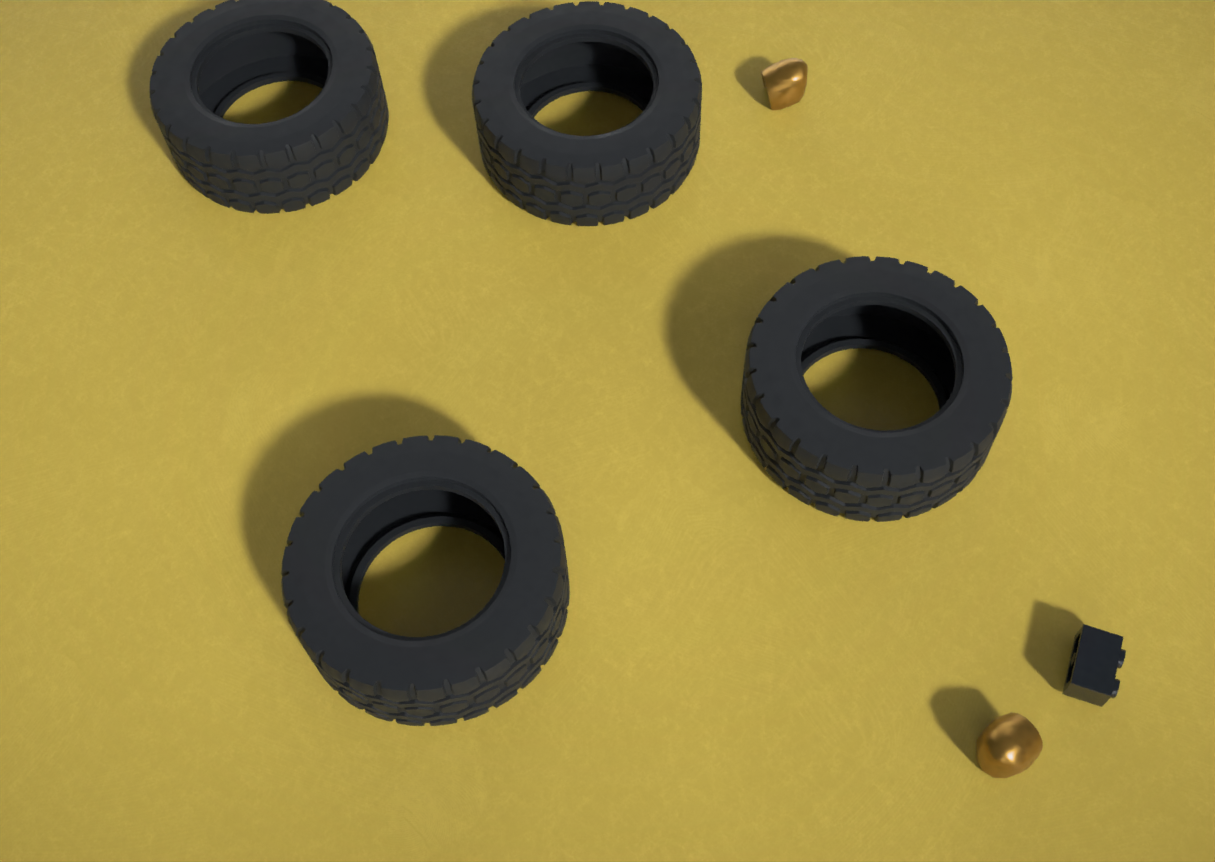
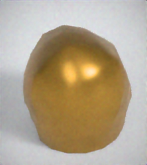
[761,58,808,110]
[976,712,1043,778]

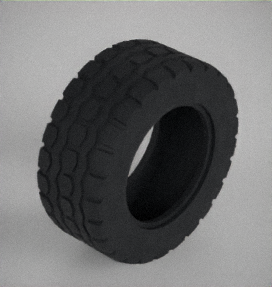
[150,0,389,214]
[472,1,702,226]
[740,256,1013,522]
[281,435,570,726]

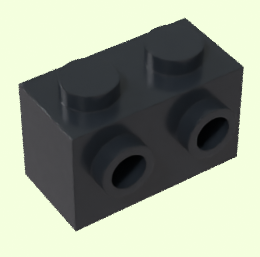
[1062,624,1126,707]

